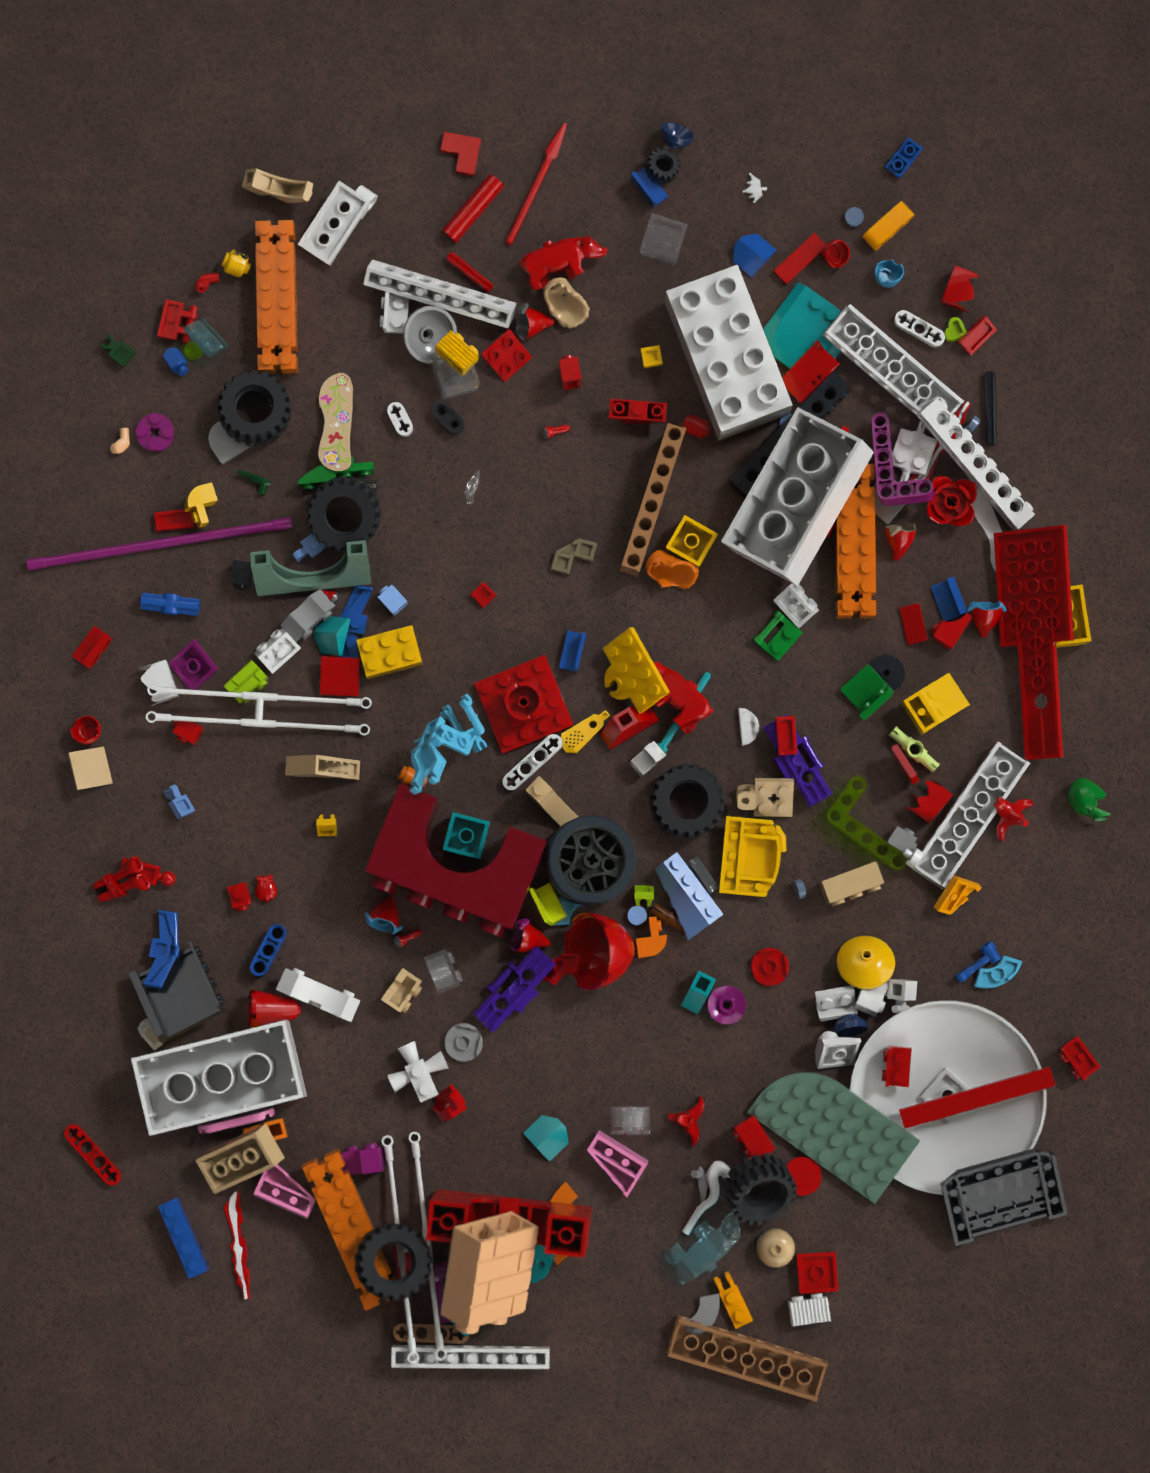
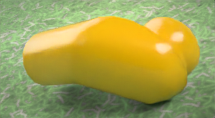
[774,825,787,852]

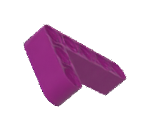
[871,413,934,506]

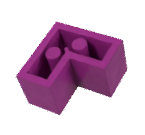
[342,1143,385,1175]

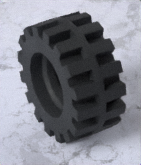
[645,148,681,185]

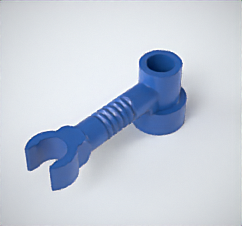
[954,941,1001,983]

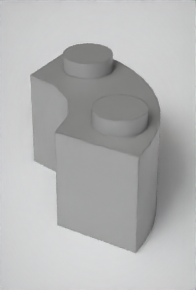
[280,590,336,642]

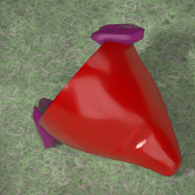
[508,918,551,952]

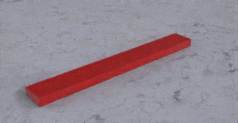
[899,1066,1056,1129]

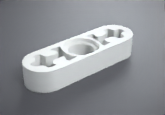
[894,310,945,347]

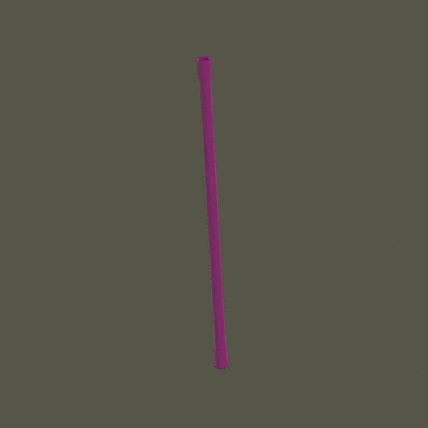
[26,517,293,571]

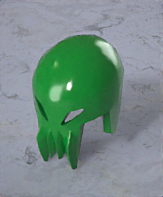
[1067,778,1111,821]

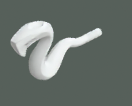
[682,1161,752,1235]

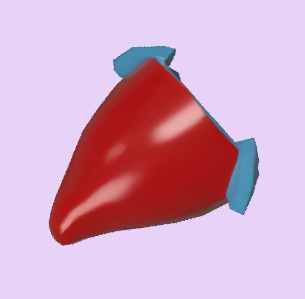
[966,601,1007,638]
[365,895,403,934]

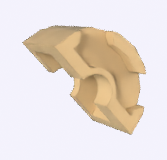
[381,968,422,1013]

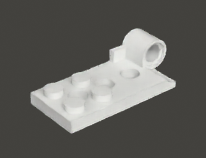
[298,181,378,266]

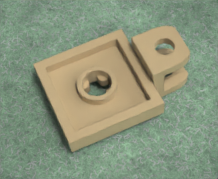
[736,778,794,817]

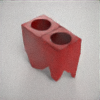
[941,265,981,313]
[904,776,953,824]

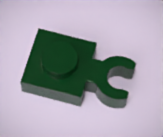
[100,335,136,367]

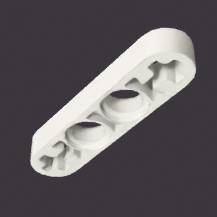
[503,734,563,791]

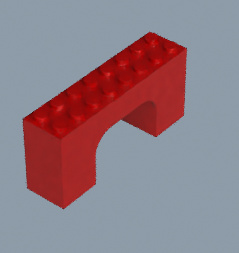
[426,1189,593,1258]

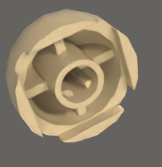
[756,1228,795,1268]

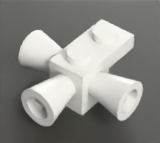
[387,1041,448,1103]

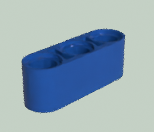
[250,924,287,976]

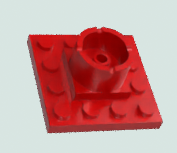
[474,655,574,754]

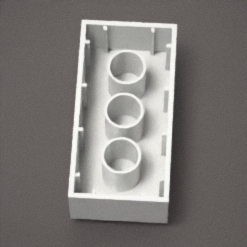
[665,265,793,441]
[721,407,874,586]
[131,1020,307,1136]

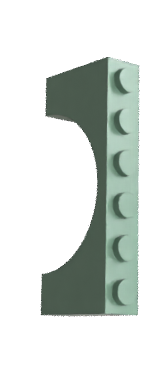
[250,540,371,596]

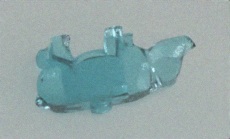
[664,1211,741,1285]

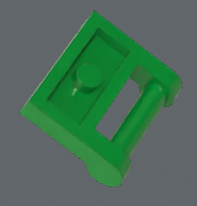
[752,611,803,662]

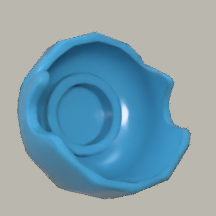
[873,259,904,287]

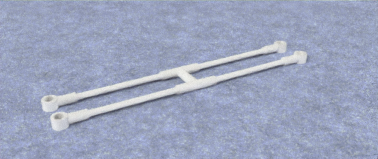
[146,684,372,735]
[382,1132,447,1364]

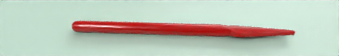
[506,123,567,245]

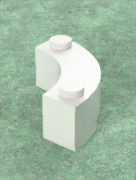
[276,968,360,1022]

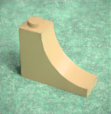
[285,755,360,780]
[526,776,579,826]

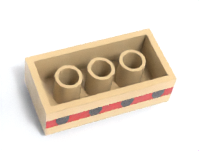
[195,1124,284,1194]

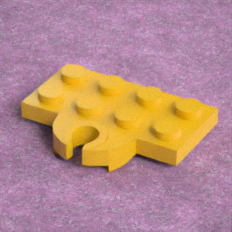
[602,627,670,713]

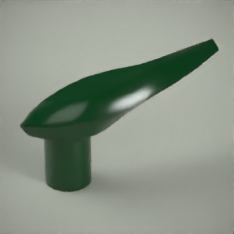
[237,470,271,495]

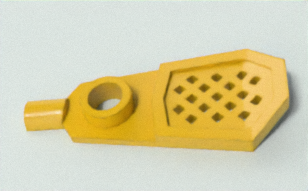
[561,710,610,753]

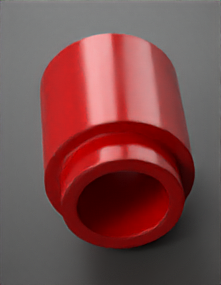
[682,415,711,439]

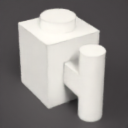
[887,979,917,1013]

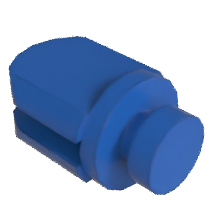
[163,348,189,376]

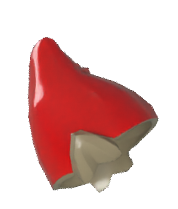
[885,522,916,561]

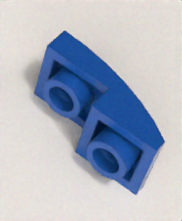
[885,137,923,178]

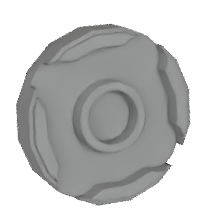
[444,1023,483,1062]

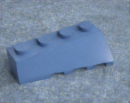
[655,853,723,941]

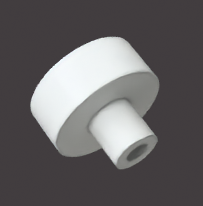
[903,848,923,868]

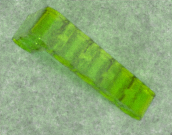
[826,776,907,871]

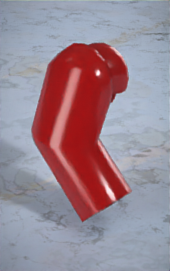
[195,272,220,293]

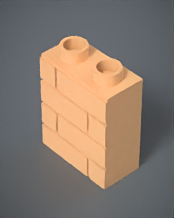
[441,1212,539,1334]

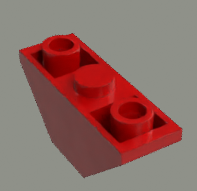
[609,399,667,425]
[600,706,659,750]

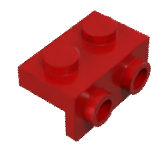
[1058,1036,1100,1081]

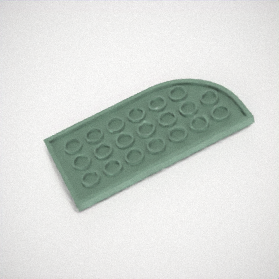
[747,1072,920,1204]

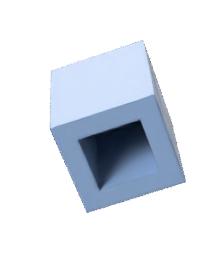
[378,585,408,616]

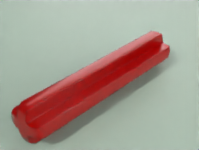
[446,252,494,293]

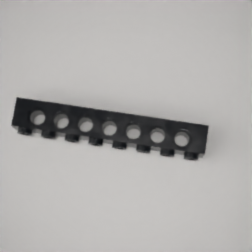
[729,371,850,498]

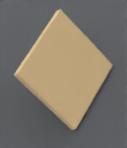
[68,746,113,790]

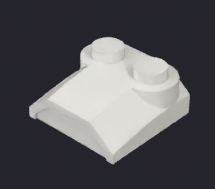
[815,1031,861,1069]

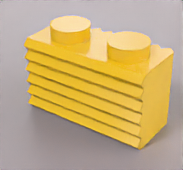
[435,330,479,376]

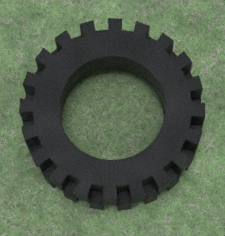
[723,1153,797,1225]

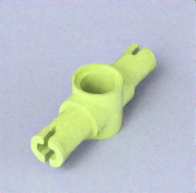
[889,726,940,773]

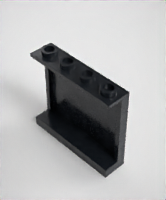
[128,941,225,1044]

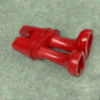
[93,856,150,902]

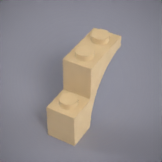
[241,168,313,203]

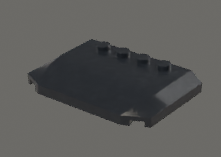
[940,1149,1068,1246]

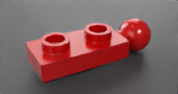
[120,857,176,886]

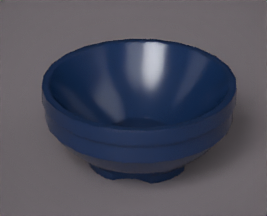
[660,122,694,149]
[833,1014,868,1037]

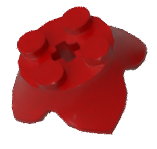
[926,476,977,527]

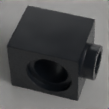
[230,560,253,590]

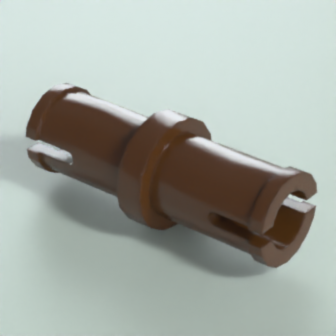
[650,903,684,933]

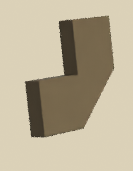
[551,538,598,575]

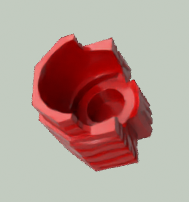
[432,1084,467,1122]

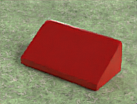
[899,603,927,645]

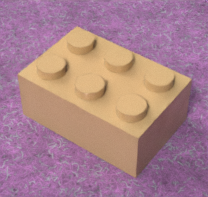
[818,861,884,907]

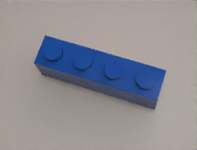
[158,1197,210,1279]

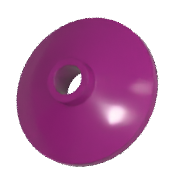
[708,986,746,1025]

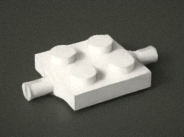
[892,421,937,482]

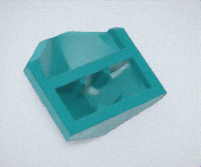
[314,616,351,656]
[523,1115,569,1161]

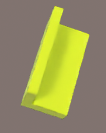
[529,883,568,926]

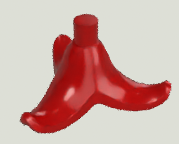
[994,796,1034,841]
[668,1096,705,1147]

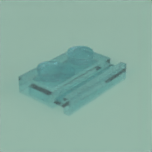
[184,318,228,357]

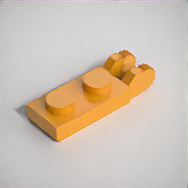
[713,1271,753,1329]

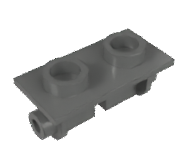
[686,856,719,894]

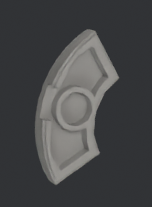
[686,1293,720,1340]

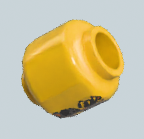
[221,250,251,278]

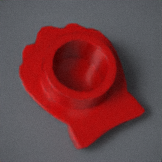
[255,874,277,902]

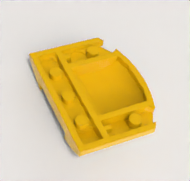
[719,816,781,897]

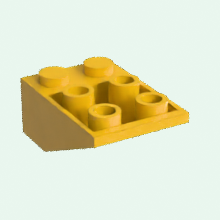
[901,673,970,735]

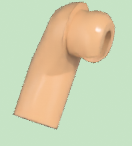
[110,428,130,454]

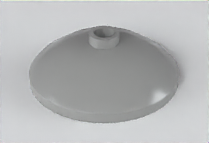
[403,306,457,363]

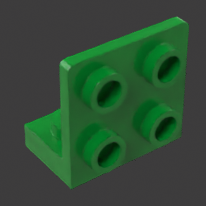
[841,664,894,721]

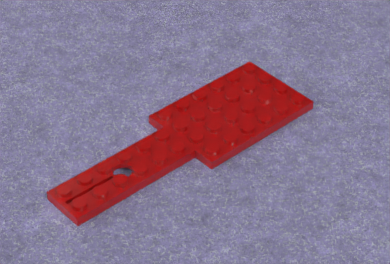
[994,525,1074,760]

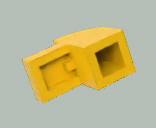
[184,483,218,528]

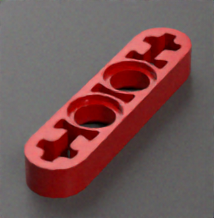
[64,1124,122,1186]

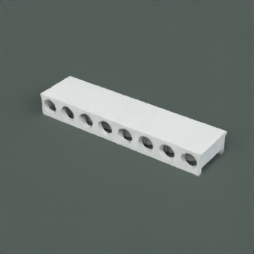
[822,304,964,425]
[910,741,1030,889]

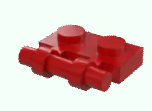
[157,299,198,344]

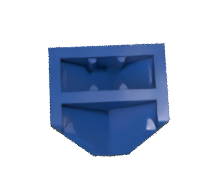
[733,234,776,278]

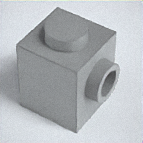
[885,826,917,854]

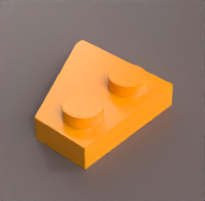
[934,876,982,915]

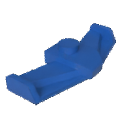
[339,585,374,658]
[143,910,180,989]

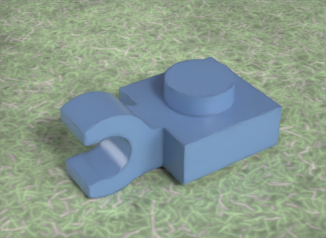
[293,534,326,562]
[164,784,195,819]

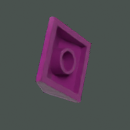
[169,639,218,690]

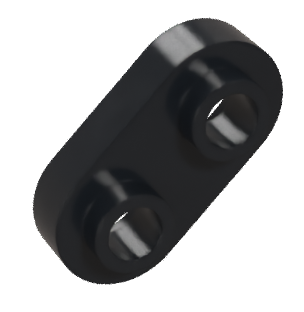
[432,401,464,435]

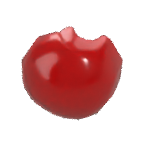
[822,239,850,268]
[70,716,102,745]

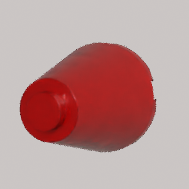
[248,990,301,1029]

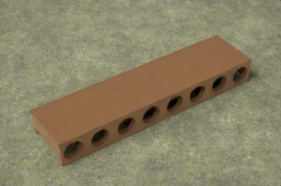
[620,423,686,578]
[667,1315,828,1402]

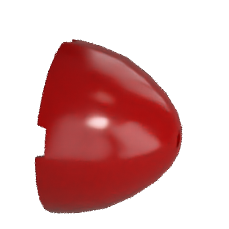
[564,912,635,991]

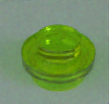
[185,341,203,360]

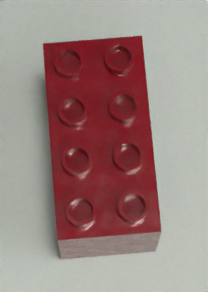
[365,783,547,938]

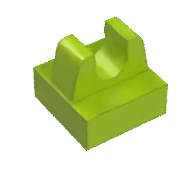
[634,885,654,907]

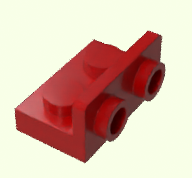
[882,1045,912,1087]

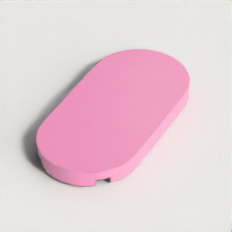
[197,1106,275,1134]

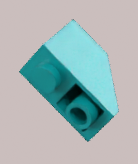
[681,971,716,1014]

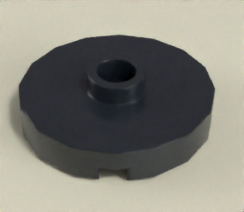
[869,655,905,691]

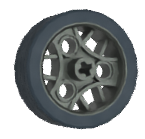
[544,815,636,905]

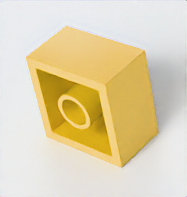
[665,515,718,569]

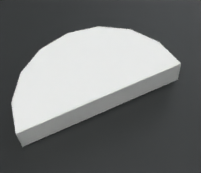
[738,708,759,746]

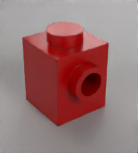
[172,715,204,745]

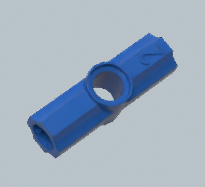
[140,593,200,616]

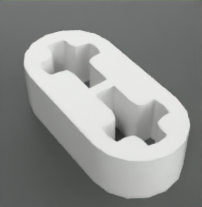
[387,402,413,437]

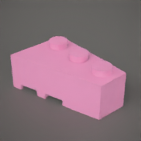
[587,1130,648,1197]
[254,1164,316,1220]

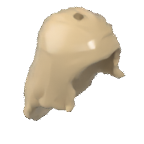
[543,277,590,329]

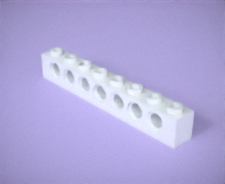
[363,260,517,328]
[916,398,1035,531]
[391,1345,549,1369]

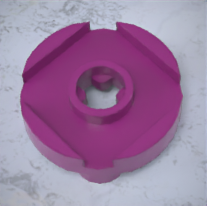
[135,413,174,452]

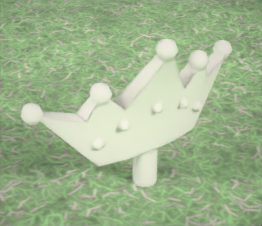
[742,173,767,203]

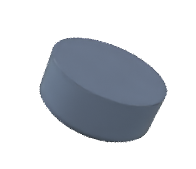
[844,207,864,227]
[964,416,980,433]
[793,879,806,899]

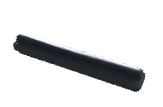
[985,371,997,446]

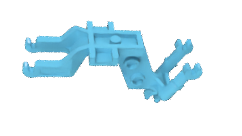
[410,694,487,794]

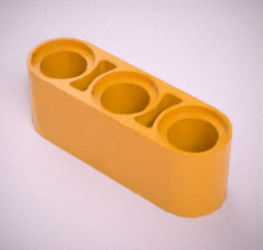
[862,201,915,251]

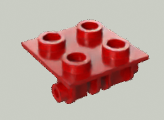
[481,329,532,382]

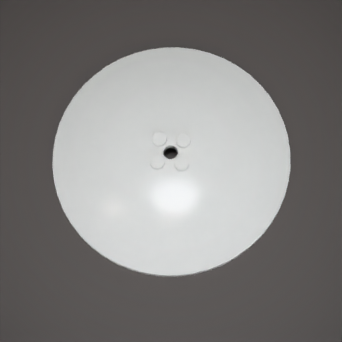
[850,1000,1046,1195]

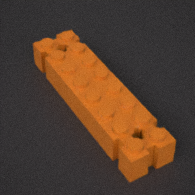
[255,220,298,374]
[835,464,876,619]
[302,1148,397,1311]

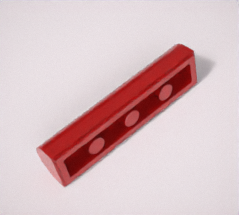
[441,174,504,244]

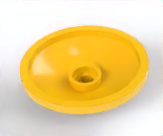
[837,936,895,989]

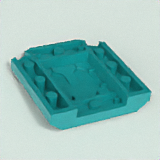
[763,282,842,369]

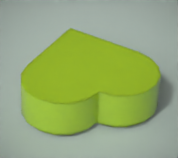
[944,317,967,342]

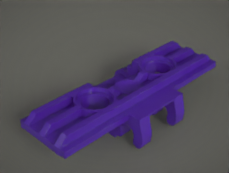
[763,714,832,807]
[473,946,556,1033]

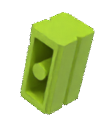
[224,660,268,704]

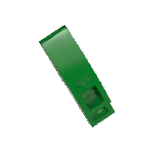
[298,456,375,490]

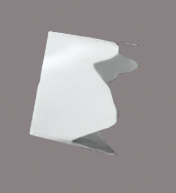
[138,660,179,706]

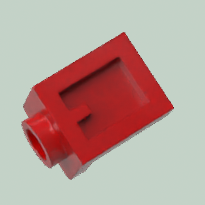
[227,882,252,912]

